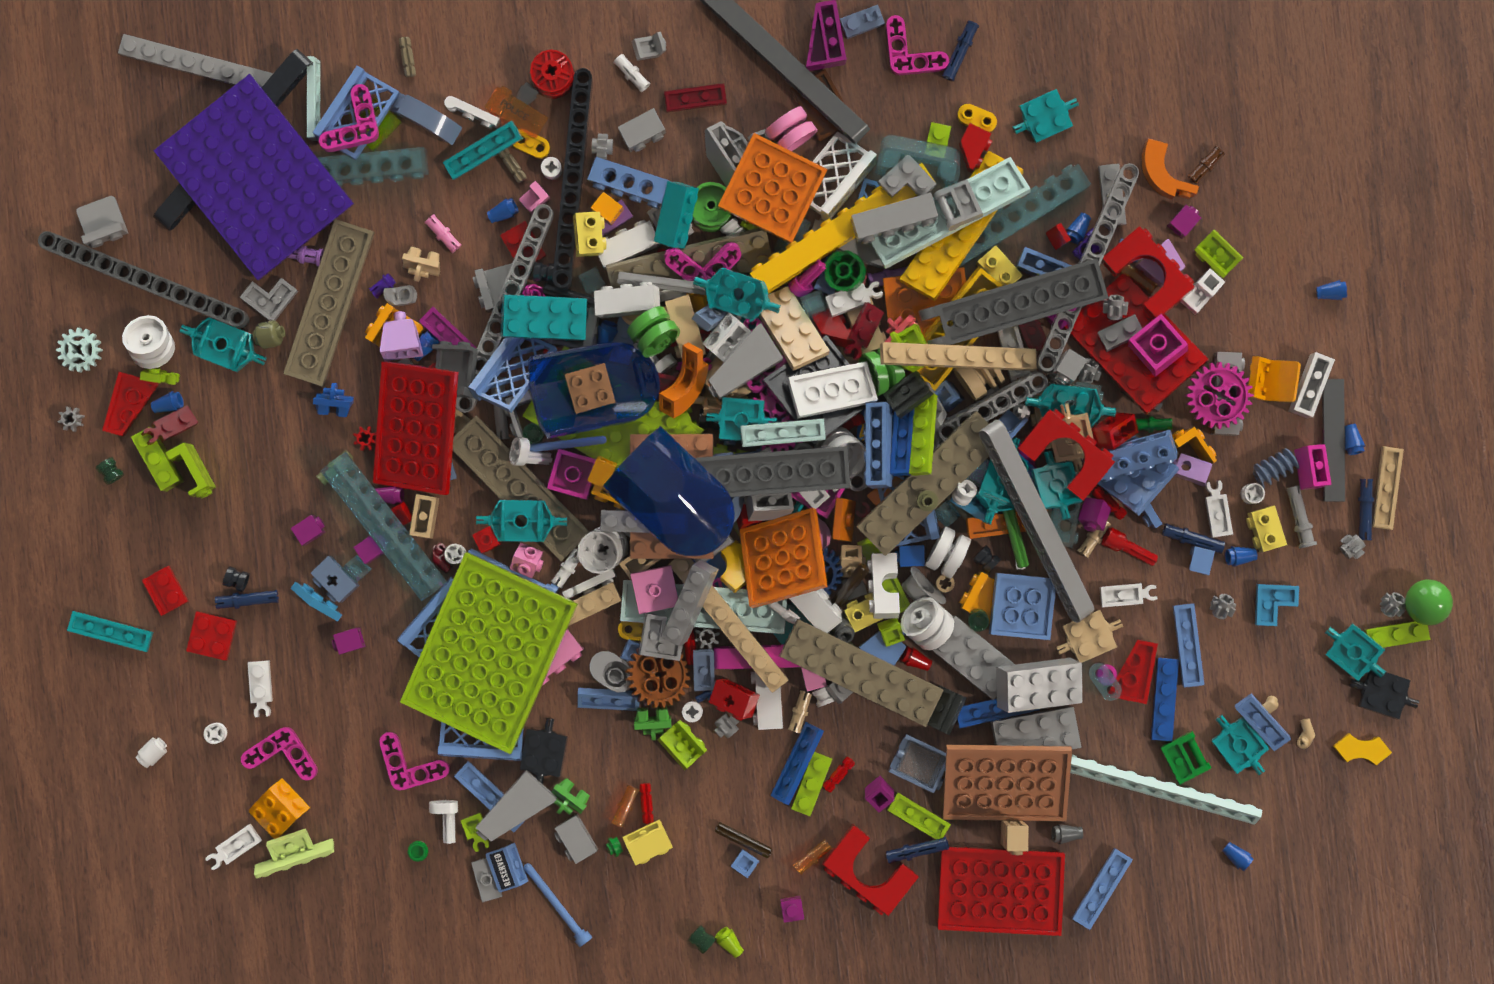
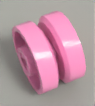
[765,106,817,151]

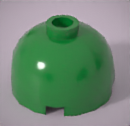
[824,250,866,292]

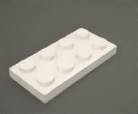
[787,361,878,419]

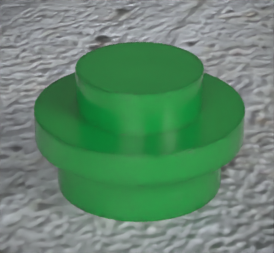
[605,837,623,857]
[408,841,429,862]

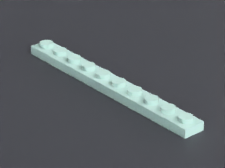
[1070,755,1262,825]

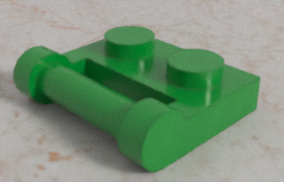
[1160,731,1212,785]

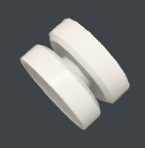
[122,315,175,369]
[925,526,971,579]
[901,597,954,650]

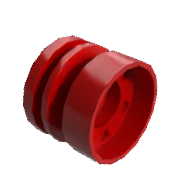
[530,49,575,99]

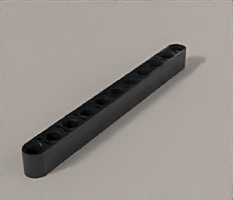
[153,49,313,231]
[553,68,593,290]

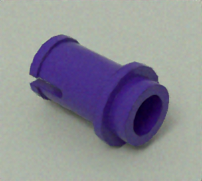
[369,273,396,298]

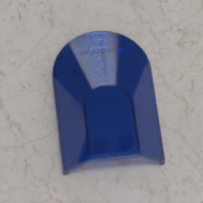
[528,342,660,439]
[603,426,735,556]

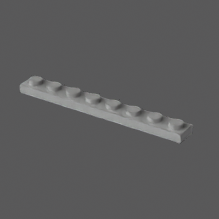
[118,34,273,87]

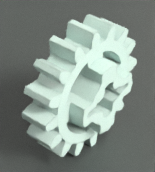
[56,328,103,373]

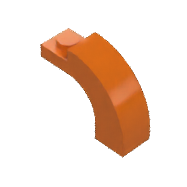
[1142,138,1199,199]
[659,342,709,418]

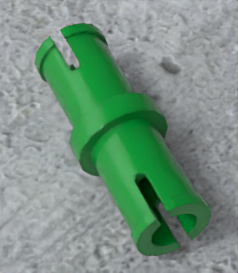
[1136,416,1172,433]

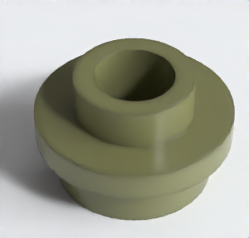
[917,490,938,511]

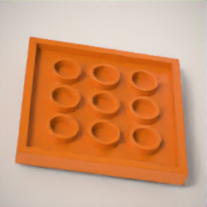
[718,133,828,243]
[882,267,973,346]
[740,508,828,608]

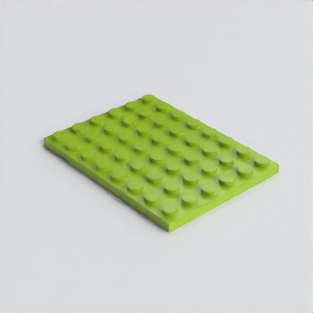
[400,552,578,754]

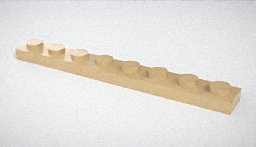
[880,342,1037,371]
[669,559,789,693]

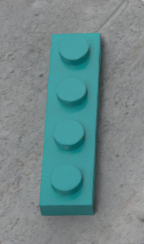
[443,121,523,180]
[67,611,153,652]

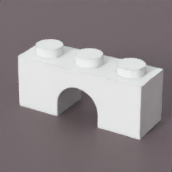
[867,553,900,619]

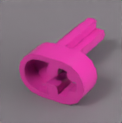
[788,260,826,297]

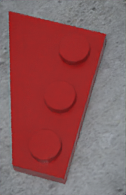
[102,372,160,436]
[1106,640,1158,704]

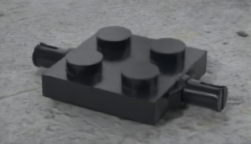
[1349,670,1419,720]
[520,718,568,784]

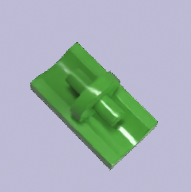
[634,706,672,741]
[551,778,590,815]

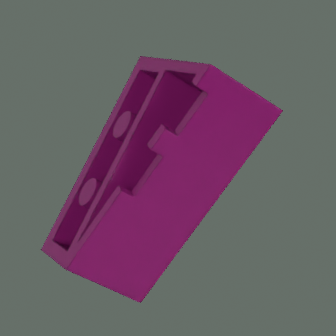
[806,0,847,71]

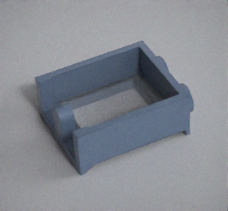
[888,733,946,793]

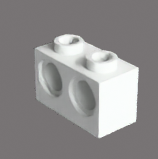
[702,313,752,362]

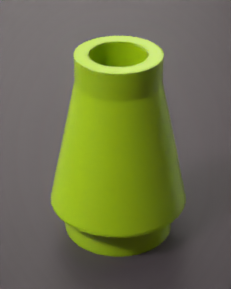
[715,927,744,958]

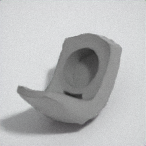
[384,285,417,306]

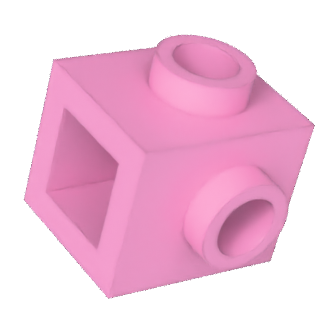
[510,542,544,578]

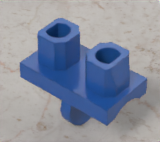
[313,383,354,417]

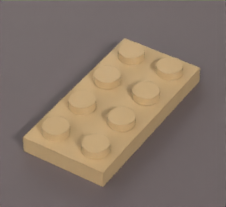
[759,286,829,371]

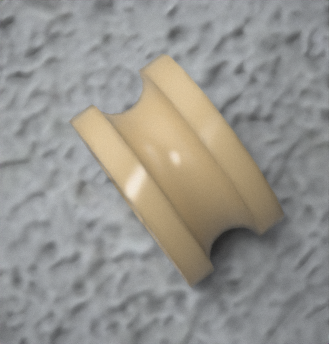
[936,575,955,593]

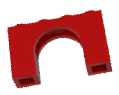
[1101,226,1195,320]
[1018,409,1115,501]
[823,824,919,916]

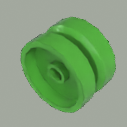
[692,182,733,232]
[627,306,680,358]
[858,348,905,397]

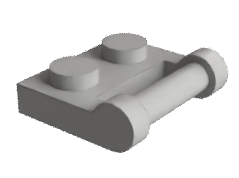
[933,179,983,231]

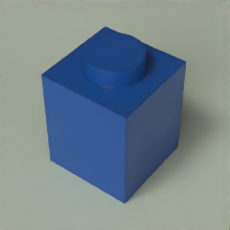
[895,545,925,567]

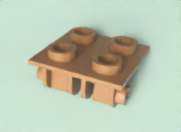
[565,363,615,414]

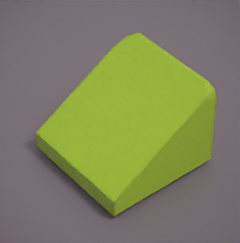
[877,618,905,647]

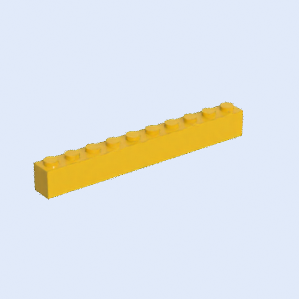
[750,163,936,294]

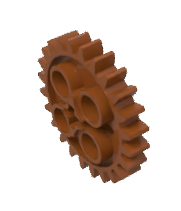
[625,647,691,708]

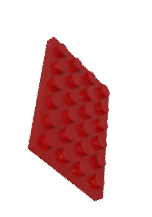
[1063,272,1209,415]
[373,361,459,495]
[937,846,1065,936]

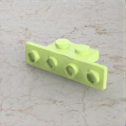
[254,828,334,878]

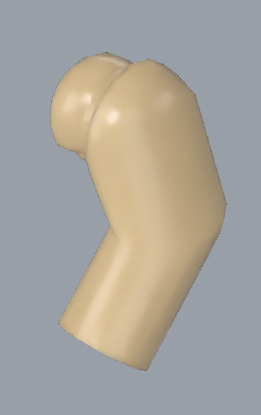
[725,383,751,399]
[1262,696,1278,713]
[1297,718,1315,749]

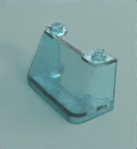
[874,135,961,188]

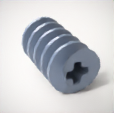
[1253,448,1299,488]

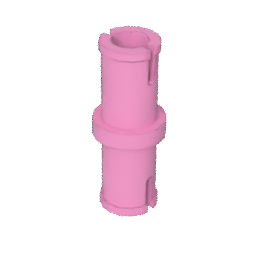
[425,215,461,253]

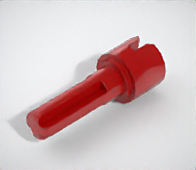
[1101,527,1158,566]

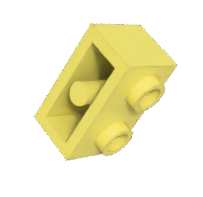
[573,212,606,257]
[976,245,1023,286]
[1246,506,1287,552]
[843,593,882,632]
[623,819,673,865]

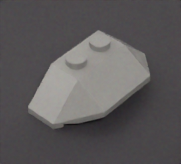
[705,121,748,187]

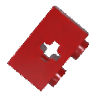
[1091,412,1139,450]
[709,678,760,720]

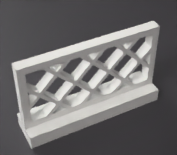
[810,132,877,221]

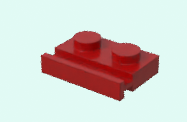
[500,221,546,271]
[142,566,189,616]

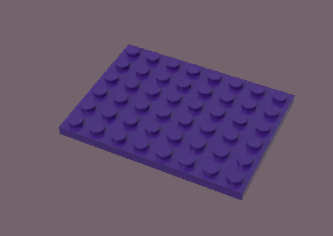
[154,74,354,280]

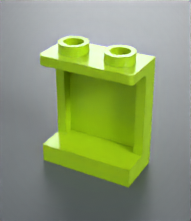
[165,443,216,499]

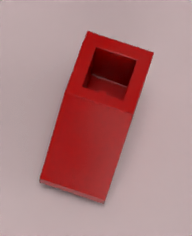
[959,123,992,173]
[812,309,852,348]

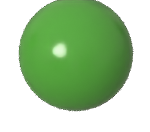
[1405,579,1453,626]

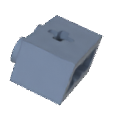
[311,556,360,603]

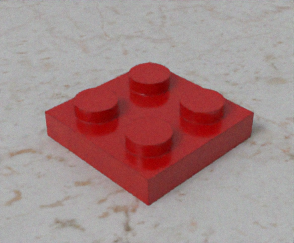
[186,611,237,661]

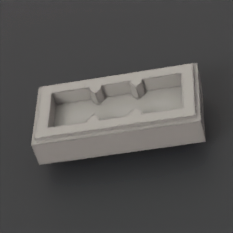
[471,858,503,902]

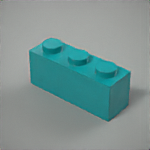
[654,181,699,248]

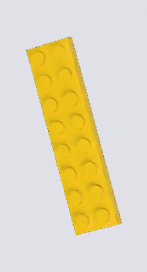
[900,151,1023,301]

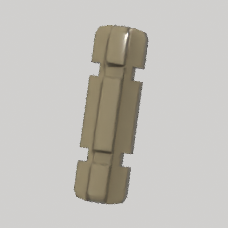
[399,37,416,77]
[498,148,527,183]

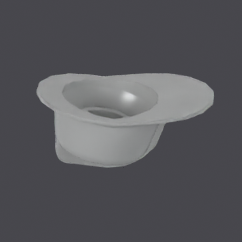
[902,567,946,604]
[589,651,631,692]

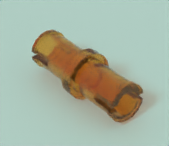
[1120,264,1158,295]
[611,785,639,828]
[793,839,832,875]

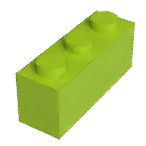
[131,427,184,492]

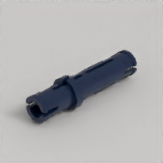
[942,20,979,81]
[1358,479,1374,540]
[1162,523,1225,554]
[215,590,279,609]
[886,837,949,864]

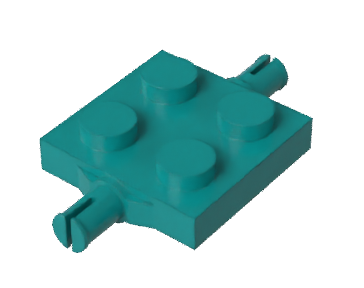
[1013,89,1079,143]
[706,397,777,441]
[1031,451,1083,520]
[1325,623,1386,681]
[1211,714,1269,776]

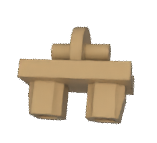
[402,247,440,282]

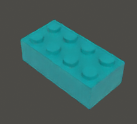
[501,295,587,341]

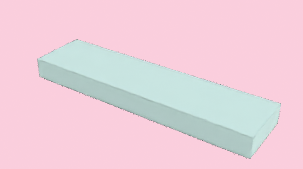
[307,56,320,141]
[740,418,826,447]

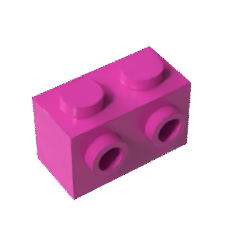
[1294,444,1331,490]

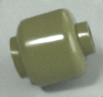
[253,320,285,349]

